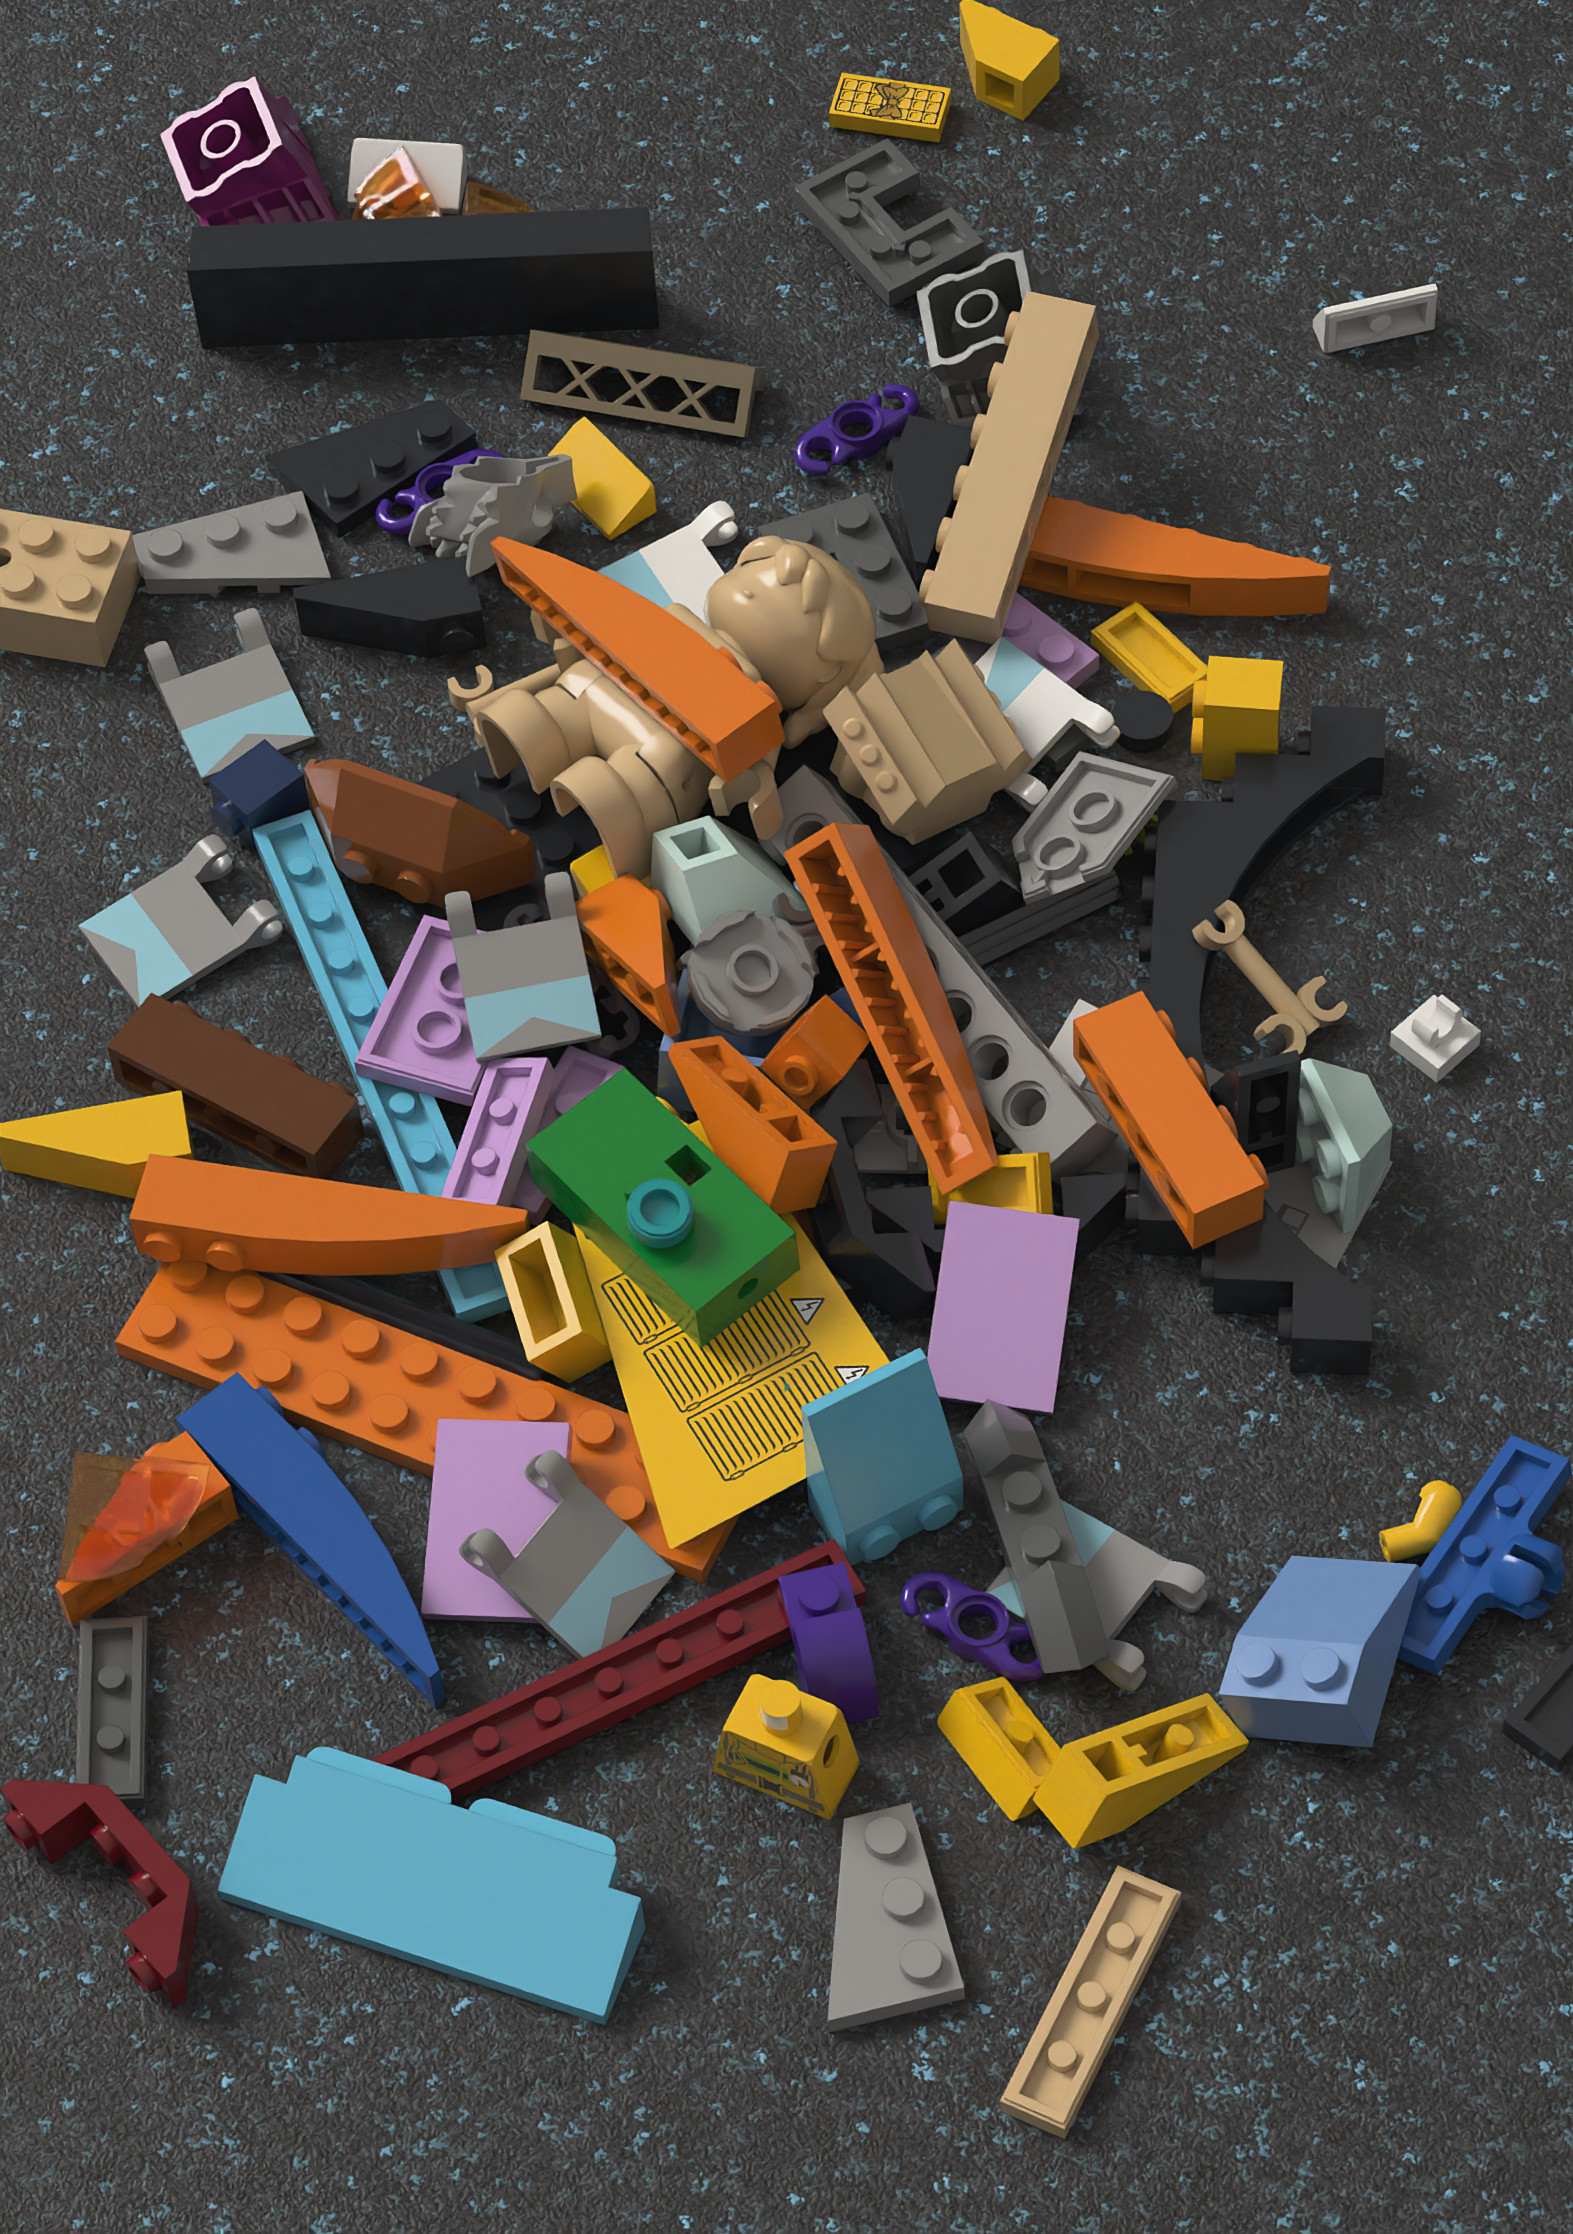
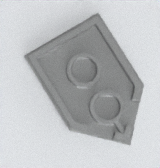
[1012,751,1177,905]

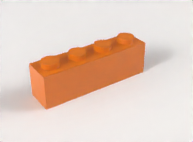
[1073,991,1269,1249]

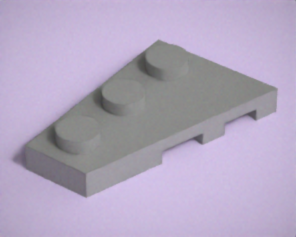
[132,491,332,594]
[827,1802,965,2033]

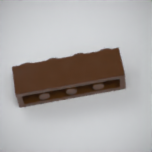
[107,993,365,1180]

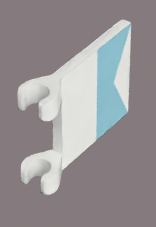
[597,501,738,622]
[975,636,1121,814]

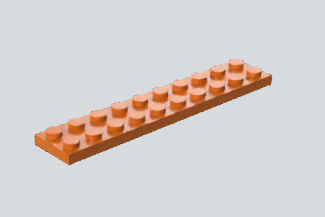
[115,1259,741,1584]

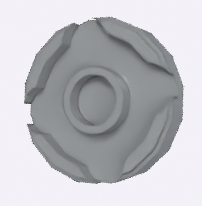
[687,910,815,1036]

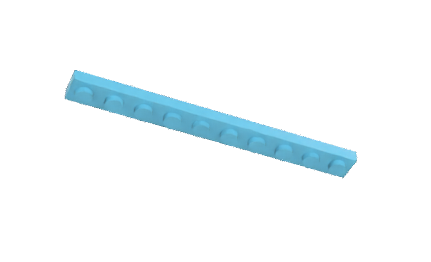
[252,810,512,1323]

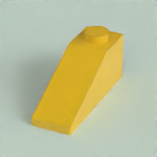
[0,1090,195,1199]
[1032,1693,1250,1850]

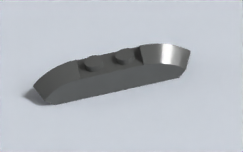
[963,1399,1110,1673]

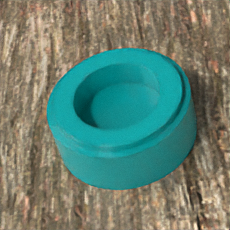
[627,1178,693,1248]

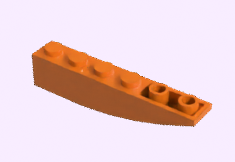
[1018,495,1332,617]

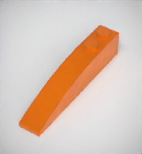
[490,536,786,784]
[784,822,1000,1195]
[129,1154,531,1276]

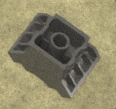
[916,249,1085,428]

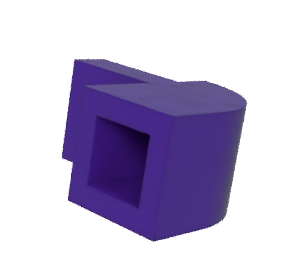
[778,1562,879,1724]

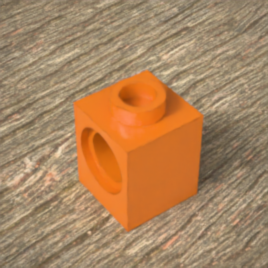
[759,994,870,1111]

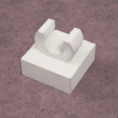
[1390,995,1481,1083]

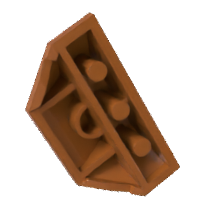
[304,759,536,909]

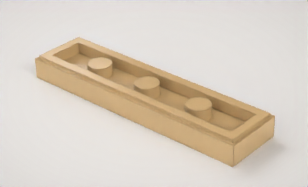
[1000,1865,1181,2139]

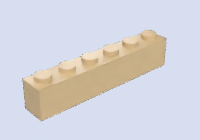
[918,291,1099,644]

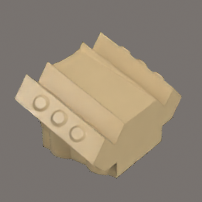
[822,638,1033,845]

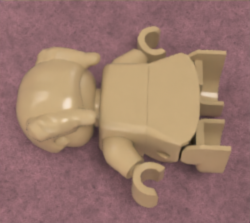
[476,535,884,881]

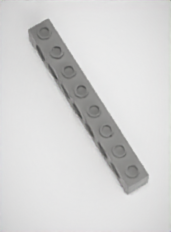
[750,764,1119,1185]

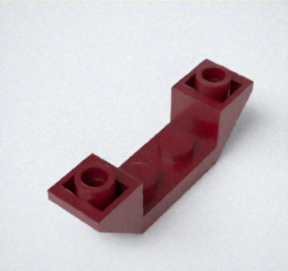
[0,1780,199,2008]

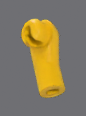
[1379,1480,1463,1563]

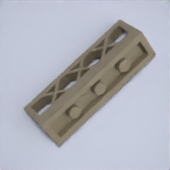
[520,330,767,437]

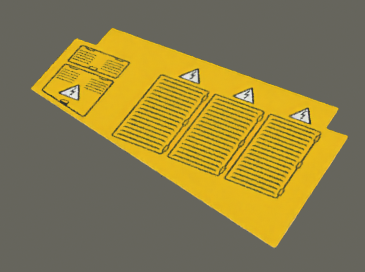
[572,1104,890,1549]

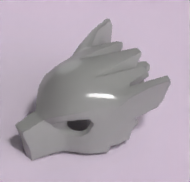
[408,454,577,577]

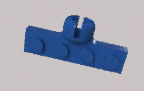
[1397,1435,1572,1675]

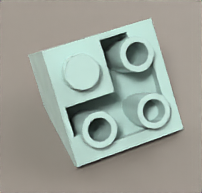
[650,815,808,946]
[1295,1058,1393,1233]

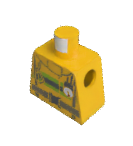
[713,1674,860,1820]

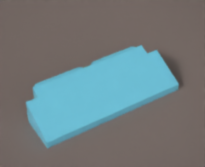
[217,1747,645,2025]

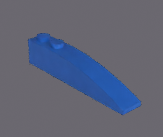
[175,1372,446,1709]

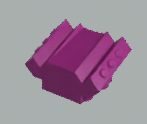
[160,76,341,226]

